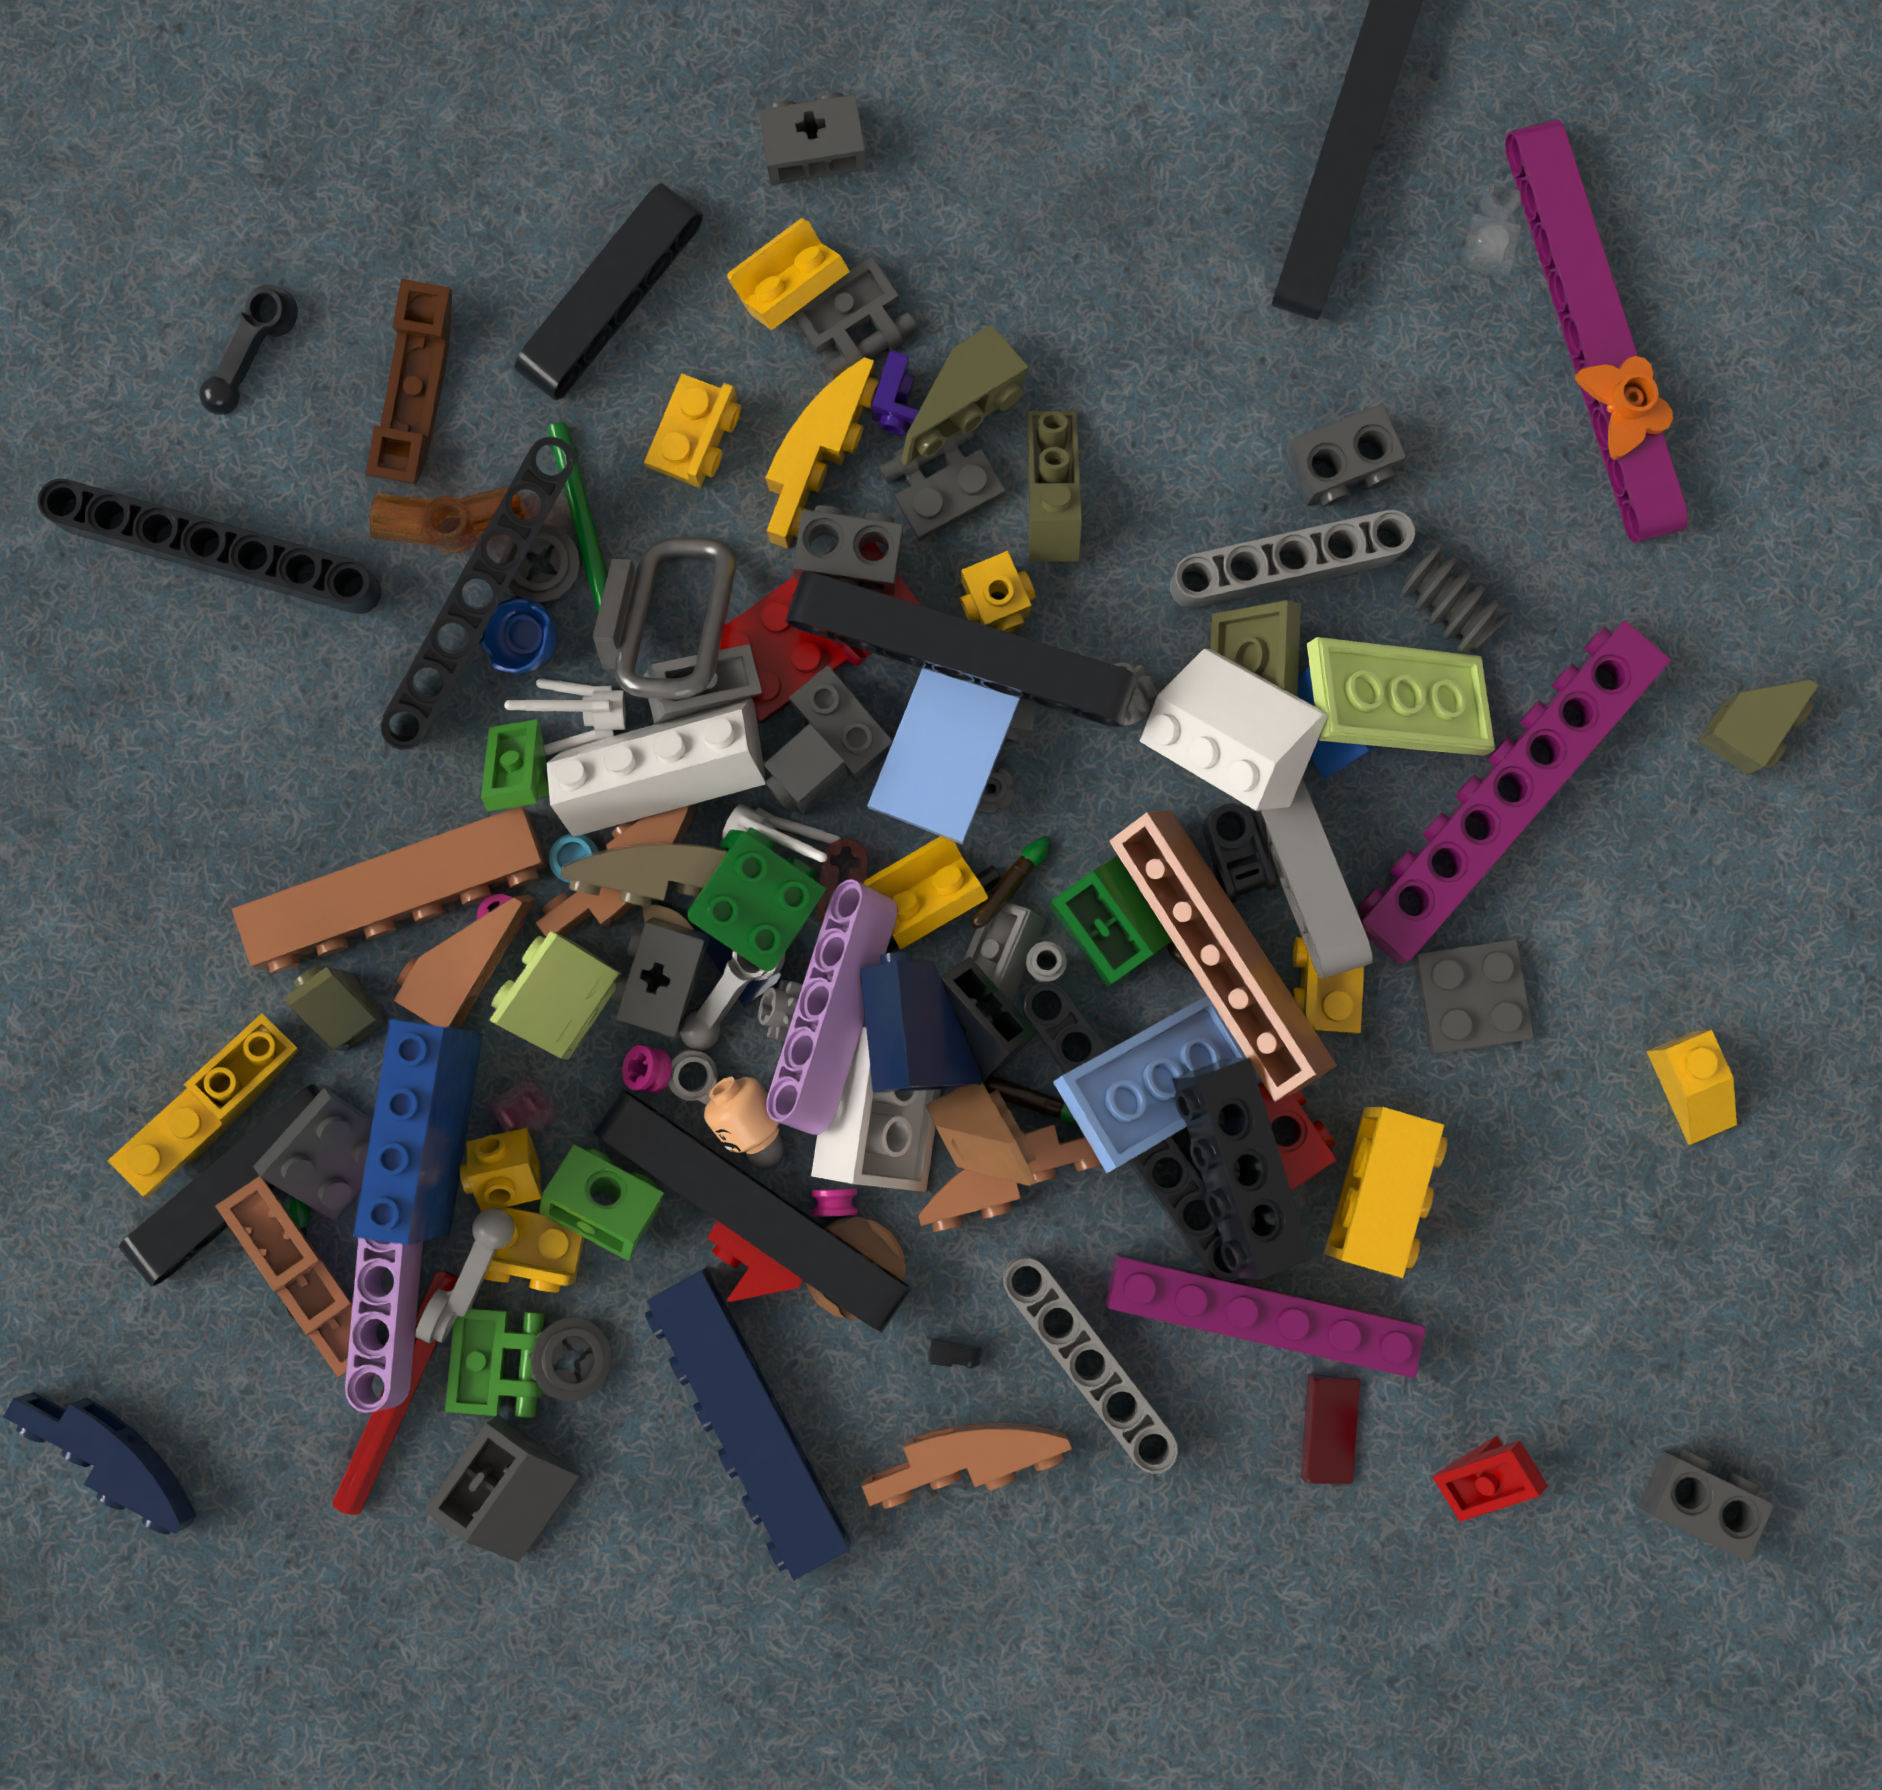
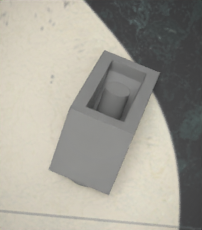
[642,644,762,724]

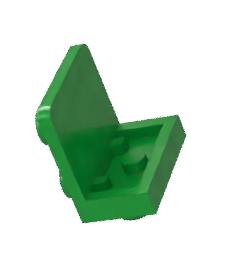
[687,827,827,971]

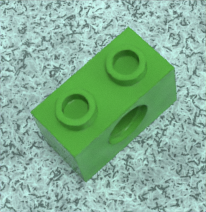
[539,1144,664,1261]

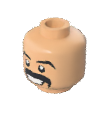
[704,1077,779,1154]

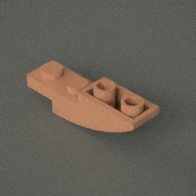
[536,803,697,937]
[918,1125,1101,1232]
[862,1422,1072,1509]

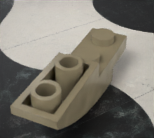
[560,843,727,907]

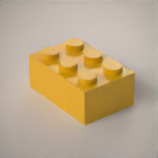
[1324,1107,1447,1278]

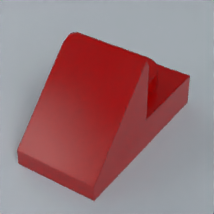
[707,1221,803,1302]
[1432,1436,1548,1522]

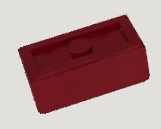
[1300,1374,1360,1484]

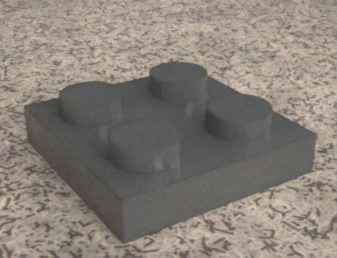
[1414,939,1534,1054]
[253,1088,373,1221]

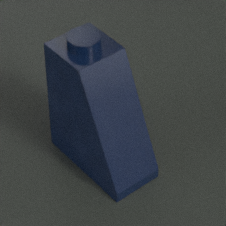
[860,952,982,1093]

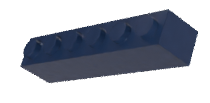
[645,1267,851,1581]

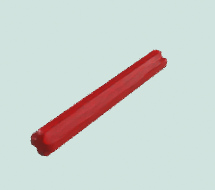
[332,1270,459,1515]

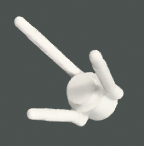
[504,678,626,756]
[722,803,841,862]

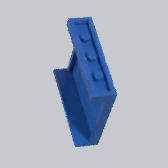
[353,1019,483,1245]

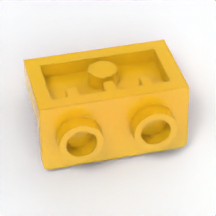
[727,218,850,331]
[644,373,741,489]
[863,836,988,949]
[1291,937,1364,1034]
[484,1207,584,1293]

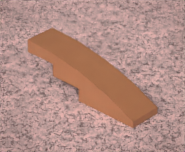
[215,1176,382,1378]

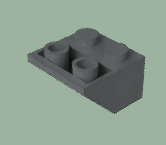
[424,1415,581,1563]

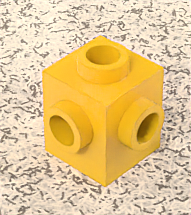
[960,551,1036,633]
[460,1128,542,1212]

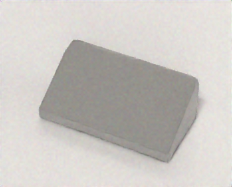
[963,902,1045,1003]

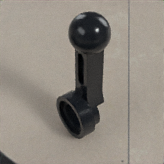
[199,284,298,415]

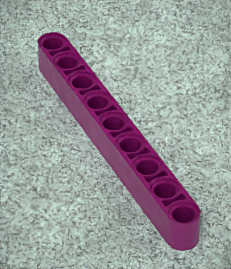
[1505,119,1688,544]

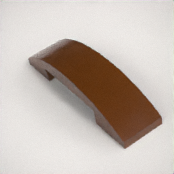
[366,279,452,485]

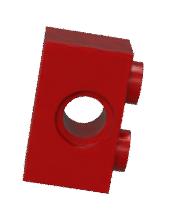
[1258,1082,1337,1191]

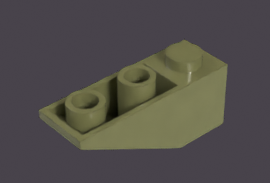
[901,324,1029,466]
[1027,411,1082,562]

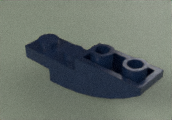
[3,1392,196,1534]

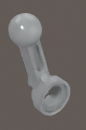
[680,951,785,1051]
[668,1049,784,1168]
[415,1208,515,1343]

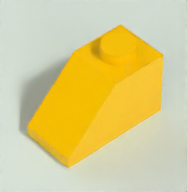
[1647,1030,1737,1145]

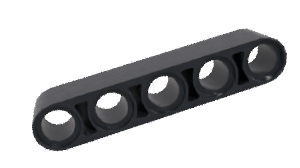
[515,183,703,401]
[118,1084,320,1287]

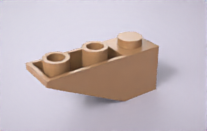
[925,1083,1036,1186]

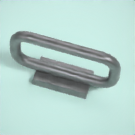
[593,537,736,699]

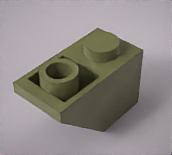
[1697,679,1819,775]
[284,966,387,1051]

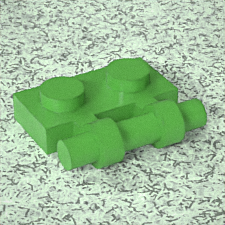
[445,1307,545,1418]

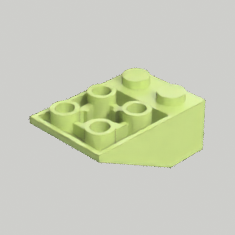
[489,931,622,1060]

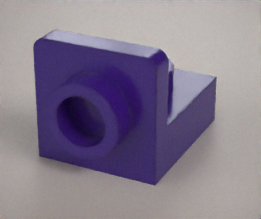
[872,350,919,436]

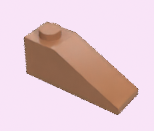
[394,894,537,1029]

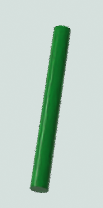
[547,422,608,613]

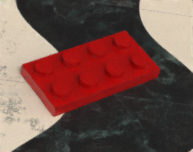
[720,542,921,724]

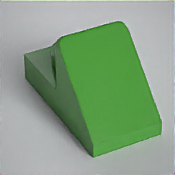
[481,719,549,812]

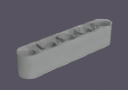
[1170,510,1415,609]
[1251,778,1372,979]
[1003,1255,1178,1474]

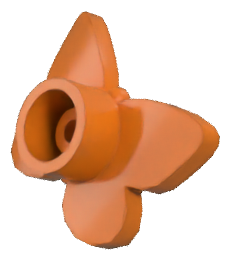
[1575,356,1673,460]

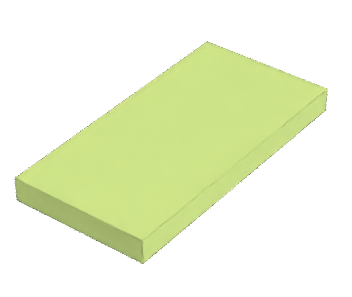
[1307,637,1495,756]

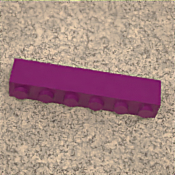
[1104,1253,1426,1379]

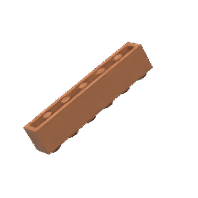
[232,806,550,974]
[1109,810,1337,1101]

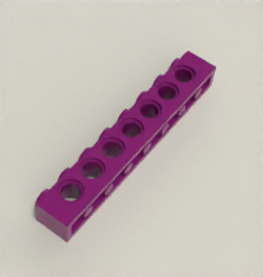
[1356,621,1671,965]

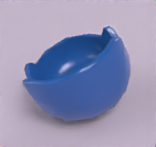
[480,597,558,675]

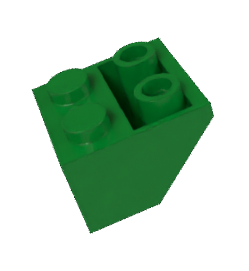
[1049,855,1172,987]

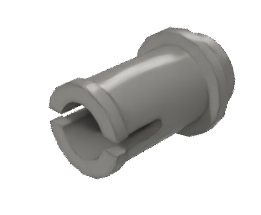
[1026,941,1067,983]

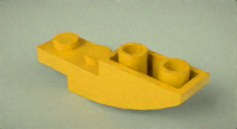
[765,357,880,549]
[107,1013,299,1199]

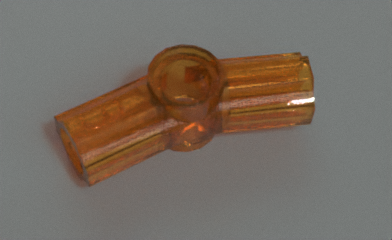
[369,486,526,554]

